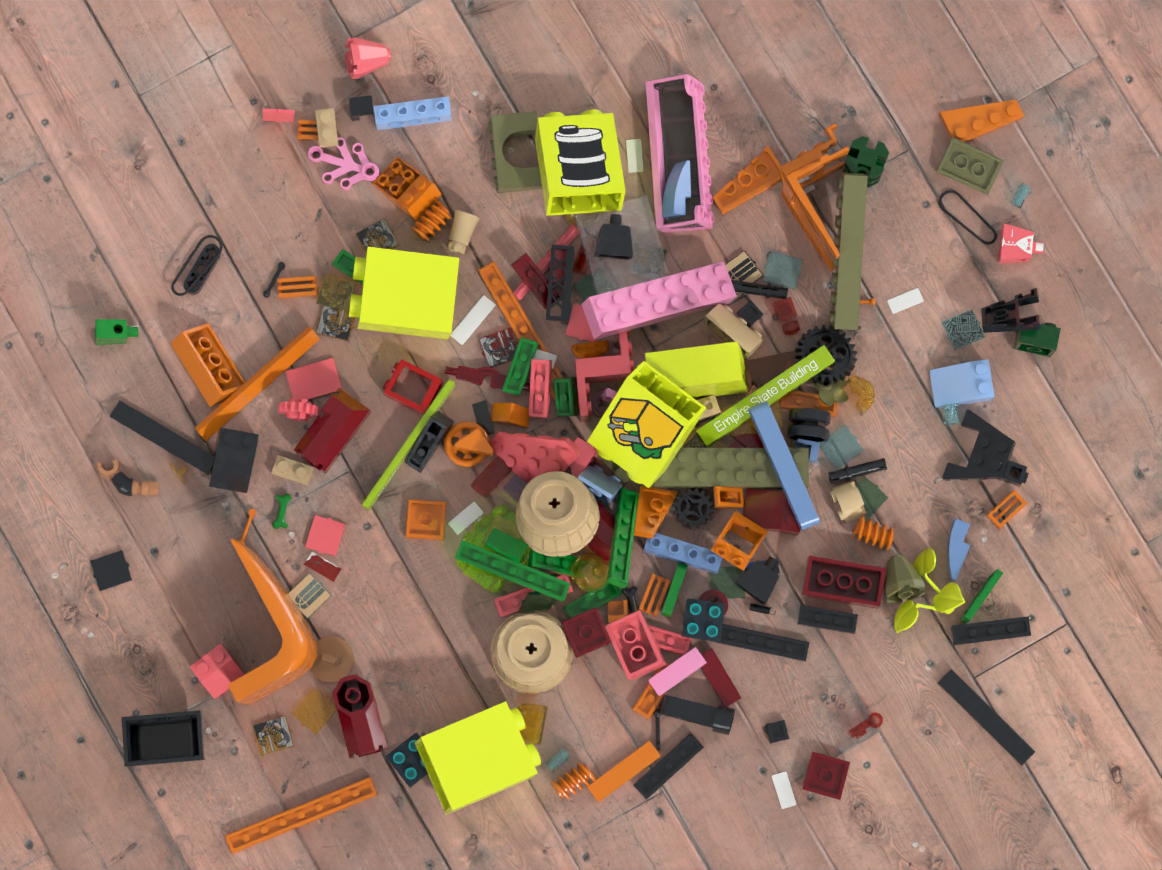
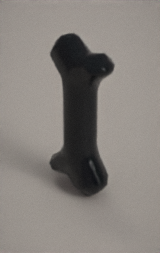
[621,586,644,616]

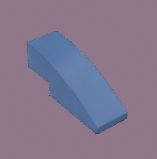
[662,160,691,219]
[947,519,970,582]

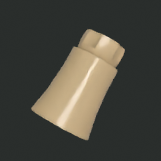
[447,210,480,255]

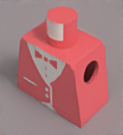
[998,224,1044,263]

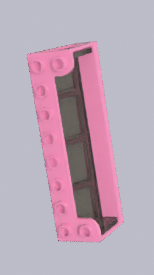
[646,74,714,232]

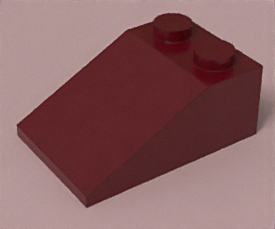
[743,489,800,535]

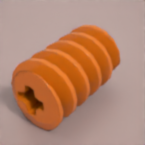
[410,200,451,242]
[851,516,894,551]
[551,762,596,800]

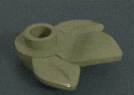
[814,379,849,406]

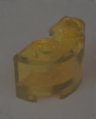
[847,376,875,416]

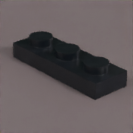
[797,605,858,634]

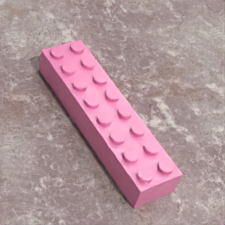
[581,261,737,340]

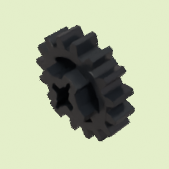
[673,487,714,529]

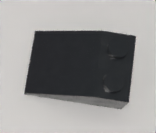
[209,428,259,493]

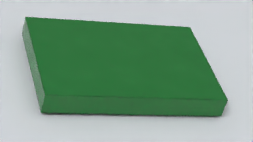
[960,569,1003,624]

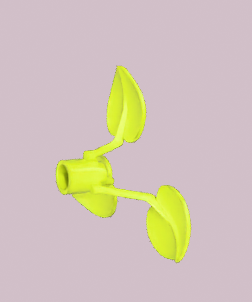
[894,547,965,633]

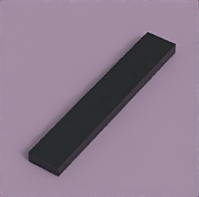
[109,400,214,475]
[700,624,810,662]
[937,669,1035,766]

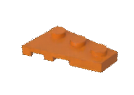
[634,486,678,539]

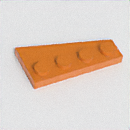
[939,99,1024,143]
[713,146,782,215]

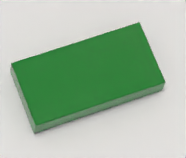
[484,528,528,563]

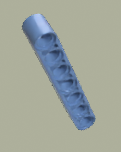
[748,401,820,530]

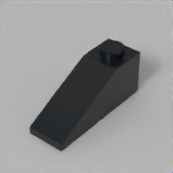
[405,411,454,473]

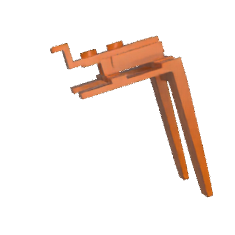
[778,123,849,272]

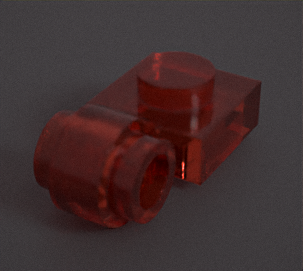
[772,297,800,336]
[847,712,883,739]

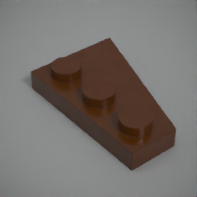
[744,351,800,389]

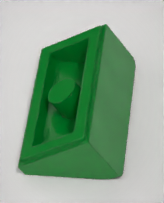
[553,377,579,417]

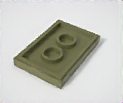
[936,137,1004,195]

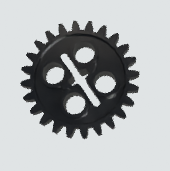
[795,325,857,385]

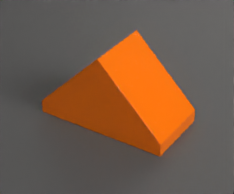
[491,403,530,428]
[455,428,494,457]
[713,486,744,510]

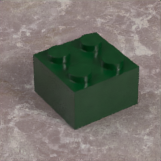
[1013,323,1061,357]

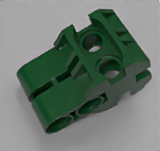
[843,136,889,187]

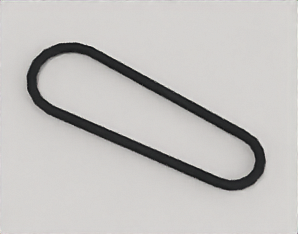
[939,190,997,245]
[171,235,223,296]

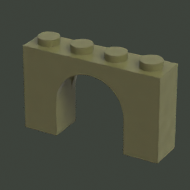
[488,111,542,193]

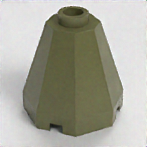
[885,554,925,604]

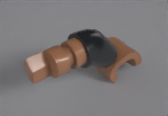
[97,459,159,496]

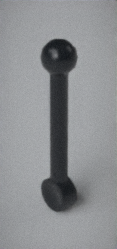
[263,262,286,298]
[654,709,661,750]

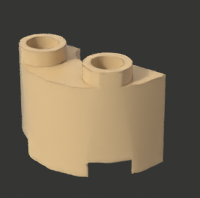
[829,480,867,524]

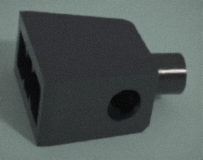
[594,214,633,260]
[734,556,779,605]

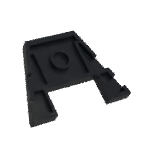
[981,288,1041,333]
[942,409,1016,481]

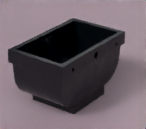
[121,710,205,767]

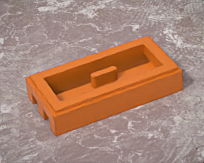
[297,120,337,141]
[277,276,317,299]
[986,490,1027,530]
[638,573,671,617]

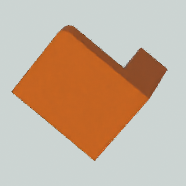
[608,600,628,624]

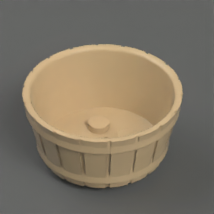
[516,471,600,557]
[490,610,573,694]

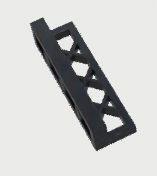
[546,245,574,325]

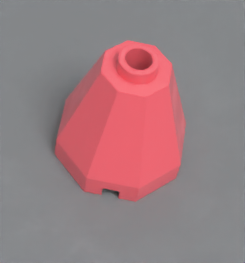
[345,38,391,79]

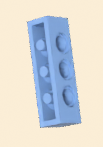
[374,96,452,130]

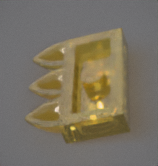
[517,703,548,745]

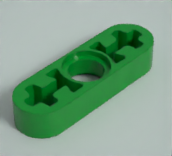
[661,562,688,618]

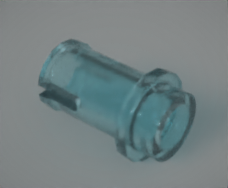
[1010,183,1032,209]
[545,748,571,772]

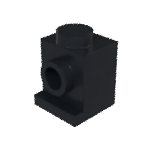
[997,461,1029,487]

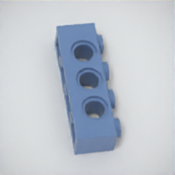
[643,533,722,575]

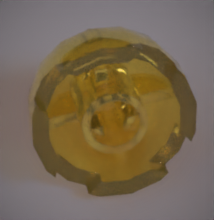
[571,552,609,592]

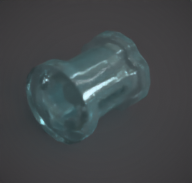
[942,403,961,426]

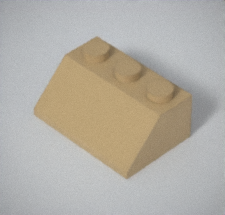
[704,303,763,360]

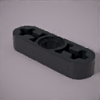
[184,244,221,295]

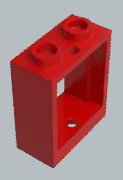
[383,359,443,415]

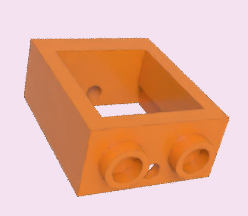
[711,511,768,571]

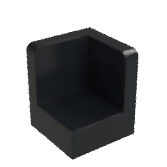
[349,95,374,121]

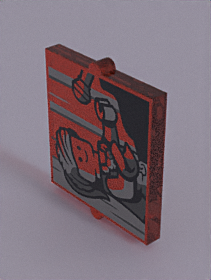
[479,328,517,368]

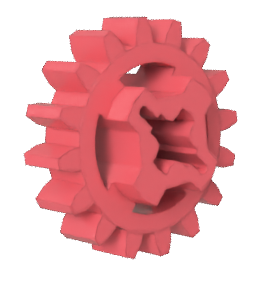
[278,398,320,421]

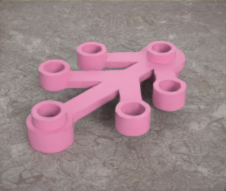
[308,137,379,190]

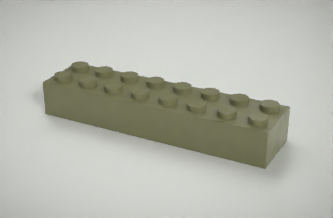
[829,173,868,330]
[653,448,809,489]

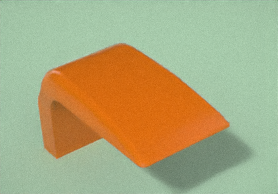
[228,539,317,705]

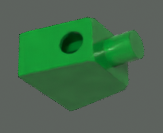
[95,319,138,345]

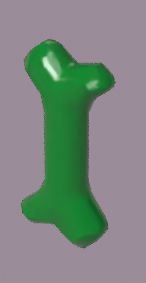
[272,494,292,529]

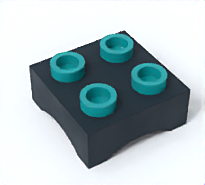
[681,598,726,642]
[385,732,428,788]

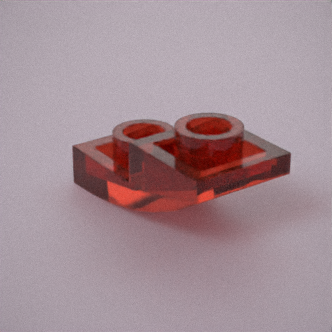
[471,456,512,498]

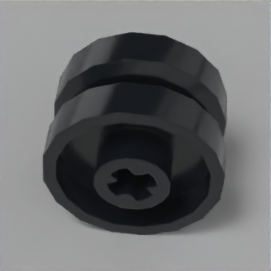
[787,408,831,442]

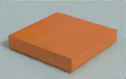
[405,499,447,541]

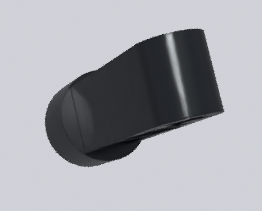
[659,695,735,735]

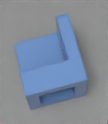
[795,439,820,464]

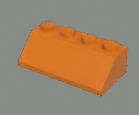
[170,323,245,407]

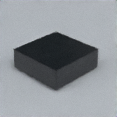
[737,301,764,328]
[765,720,789,744]

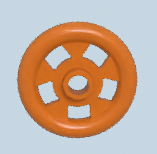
[444,421,490,467]

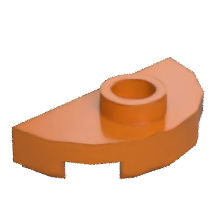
[571,340,609,358]

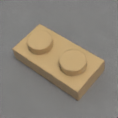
[315,108,339,148]
[271,455,314,486]

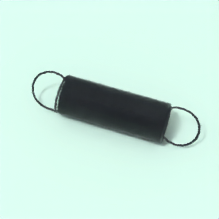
[744,603,776,615]

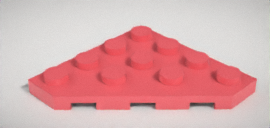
[489,431,582,485]

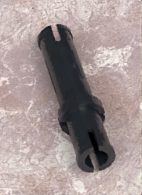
[731,280,788,300]
[828,458,887,484]

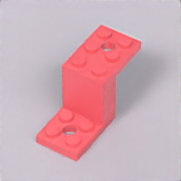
[575,330,634,422]

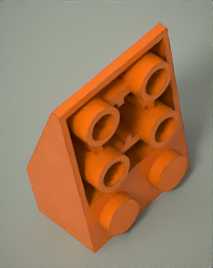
[372,156,442,221]

